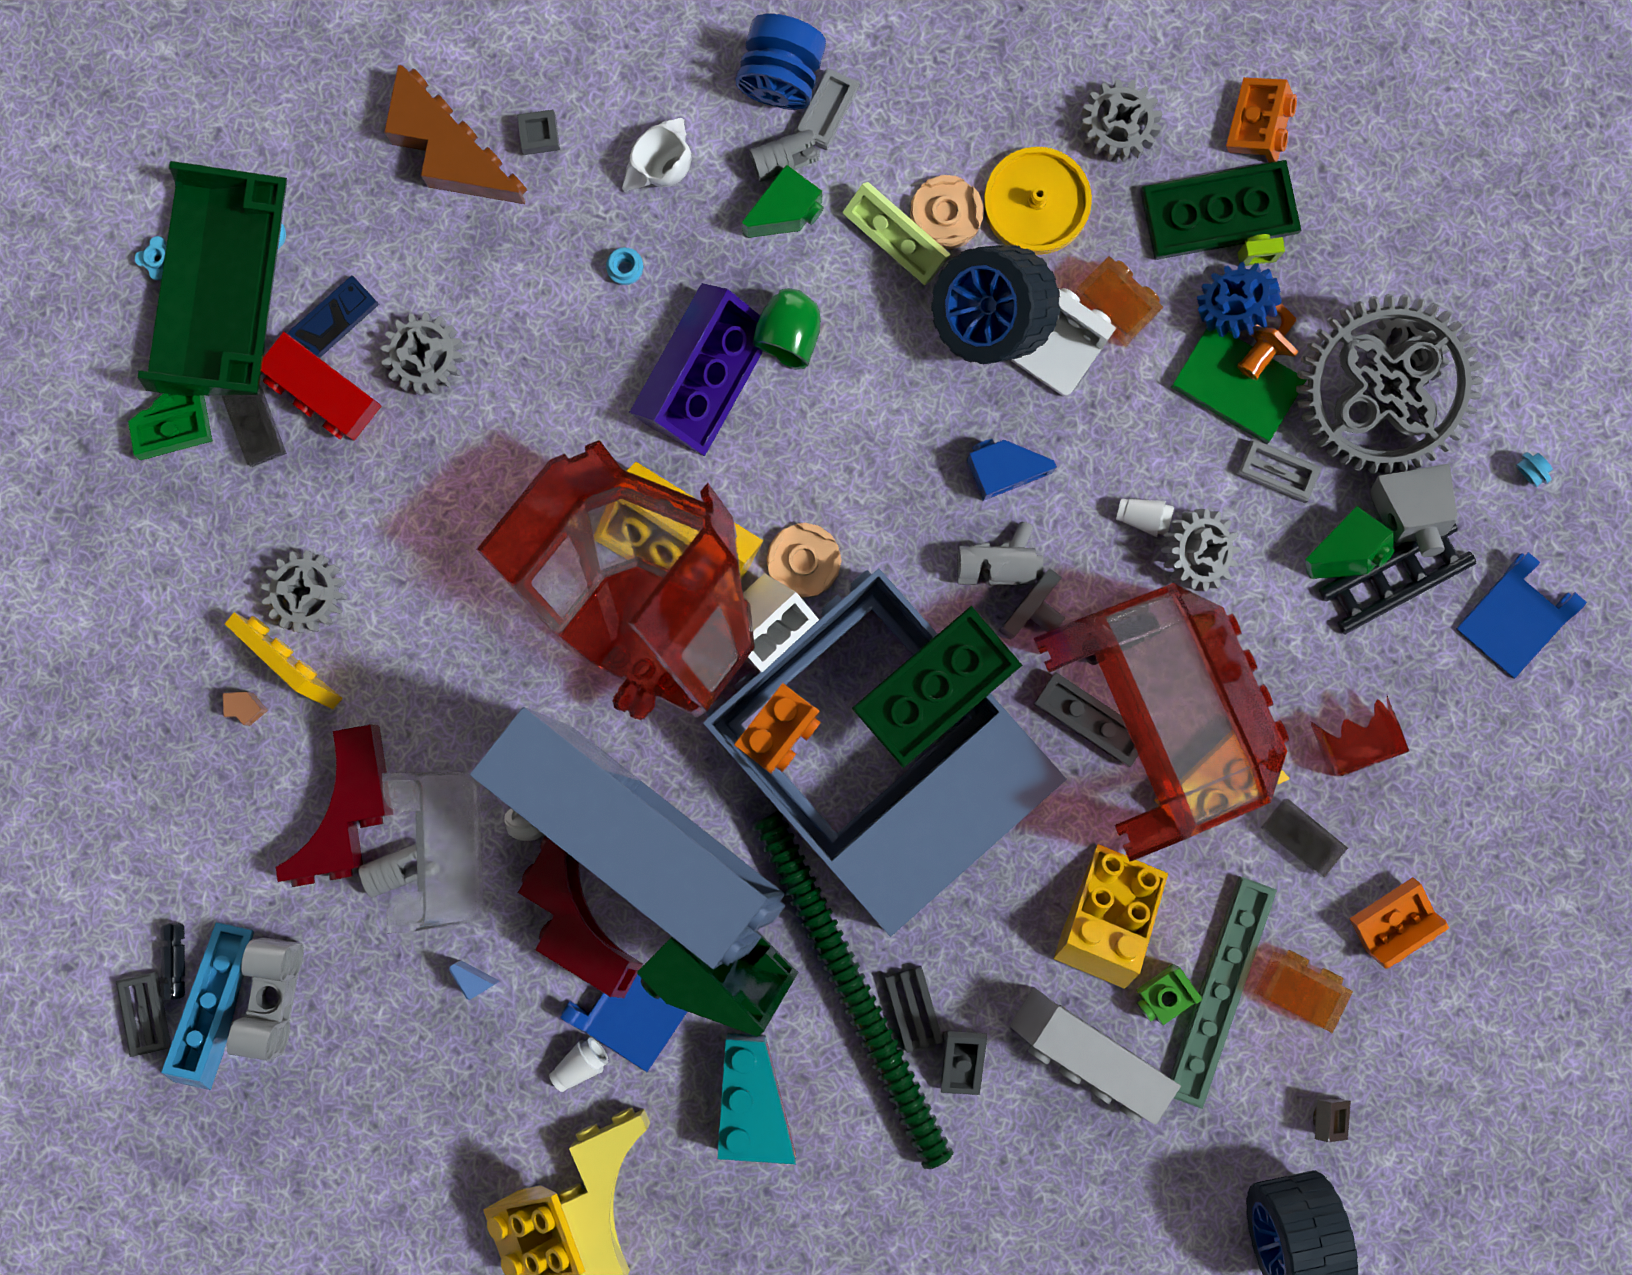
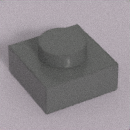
[517,109,560,155]

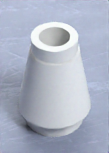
[1116,498,1174,537]
[549,1038,608,1092]

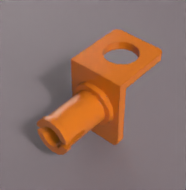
[1237,303,1298,380]

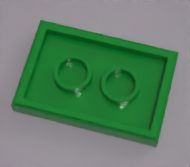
[1171,328,1307,444]

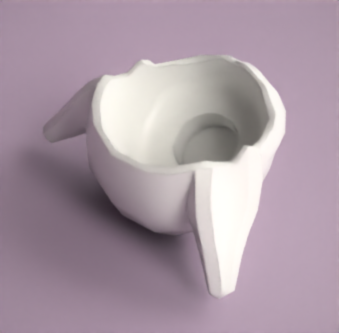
[622,118,692,192]

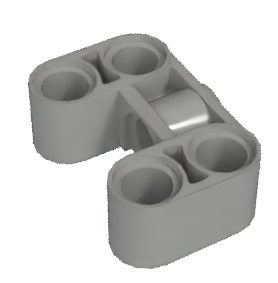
[227,937,304,1061]

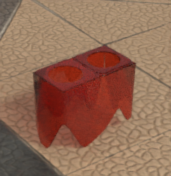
[1310,696,1409,776]

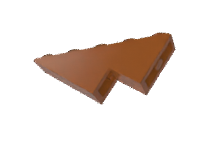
[384,65,527,205]

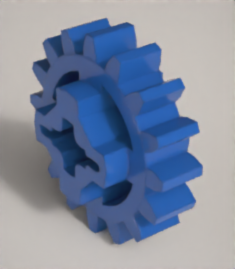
[1197,262,1282,338]

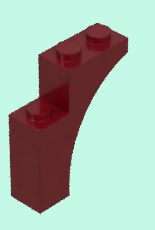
[275,724,394,887]
[517,836,643,998]

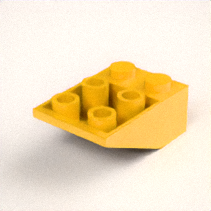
[1053,844,1168,989]
[483,1185,586,1275]

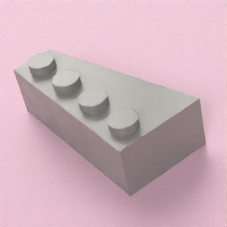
[1009,987,1181,1126]

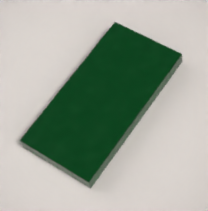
[1140,160,1302,260]
[852,606,1023,768]

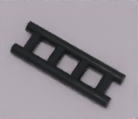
[1319,523,1476,635]

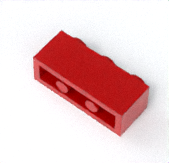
[261,331,382,441]

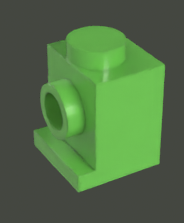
[1136,964,1203,1026]

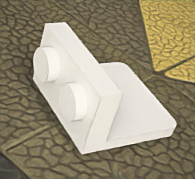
[1011,288,1116,396]

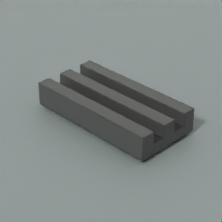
[885,966,943,1053]
[116,972,171,1057]

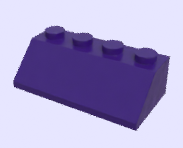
[629,283,763,456]

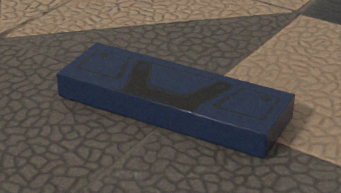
[287,275,380,358]

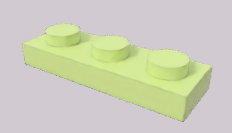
[842,182,951,285]

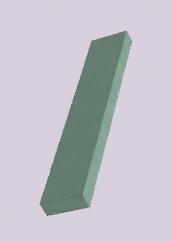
[1170,876,1277,1109]

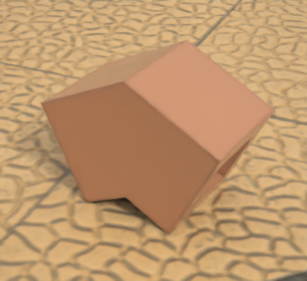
[223,692,268,726]

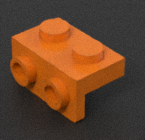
[1349,877,1449,969]

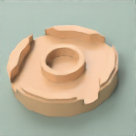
[910,175,983,250]
[766,523,841,598]

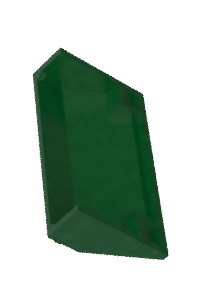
[137,161,287,396]
[636,931,799,1037]

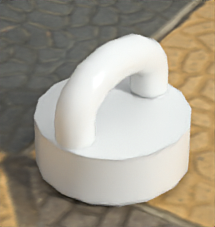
[504,808,543,841]

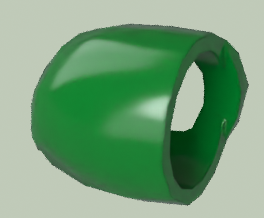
[752,288,821,370]

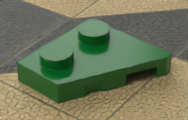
[128,393,213,461]

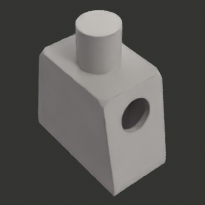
[1370,463,1457,557]

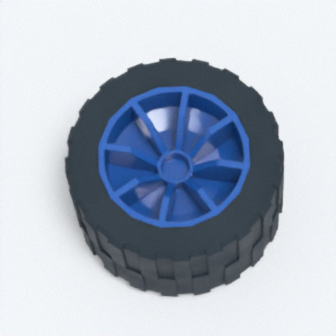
[931,245,1060,364]
[1246,1170,1358,1275]

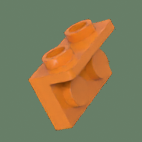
[1226,77,1297,163]
[734,683,821,774]

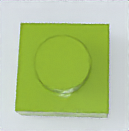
[1237,234,1285,266]

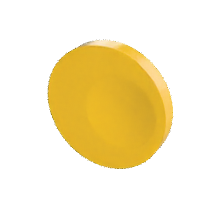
[983,147,1092,255]

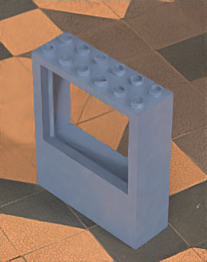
[703,568,1067,937]
[470,707,786,969]

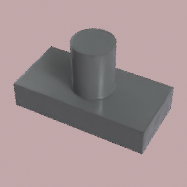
[999,568,1065,640]

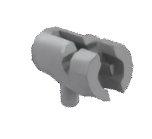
[957,522,1043,586]

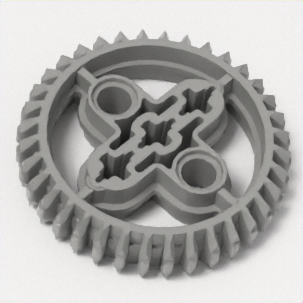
[1296,294,1483,474]

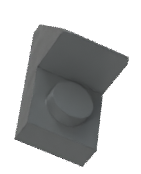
[941,1031,987,1095]

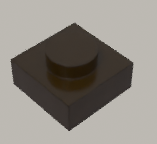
[1313,1098,1351,1142]

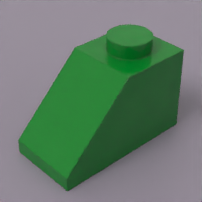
[741,165,824,238]
[1305,506,1394,579]

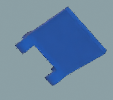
[1456,552,1587,679]
[560,974,687,1072]

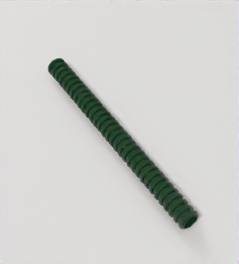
[752,811,954,1169]

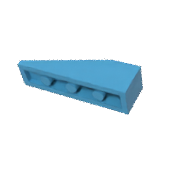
[161,922,254,1090]

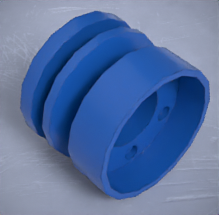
[735,13,826,110]

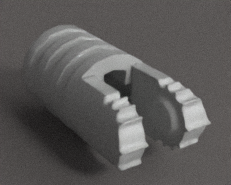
[749,129,820,182]
[359,842,437,898]

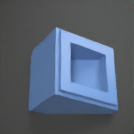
[449,960,499,1000]

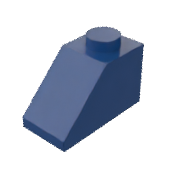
[966,439,1057,501]

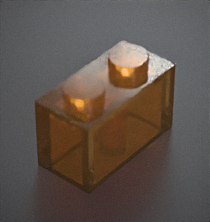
[1075,256,1163,347]
[1254,950,1353,1033]

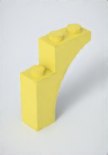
[559,1108,650,1275]

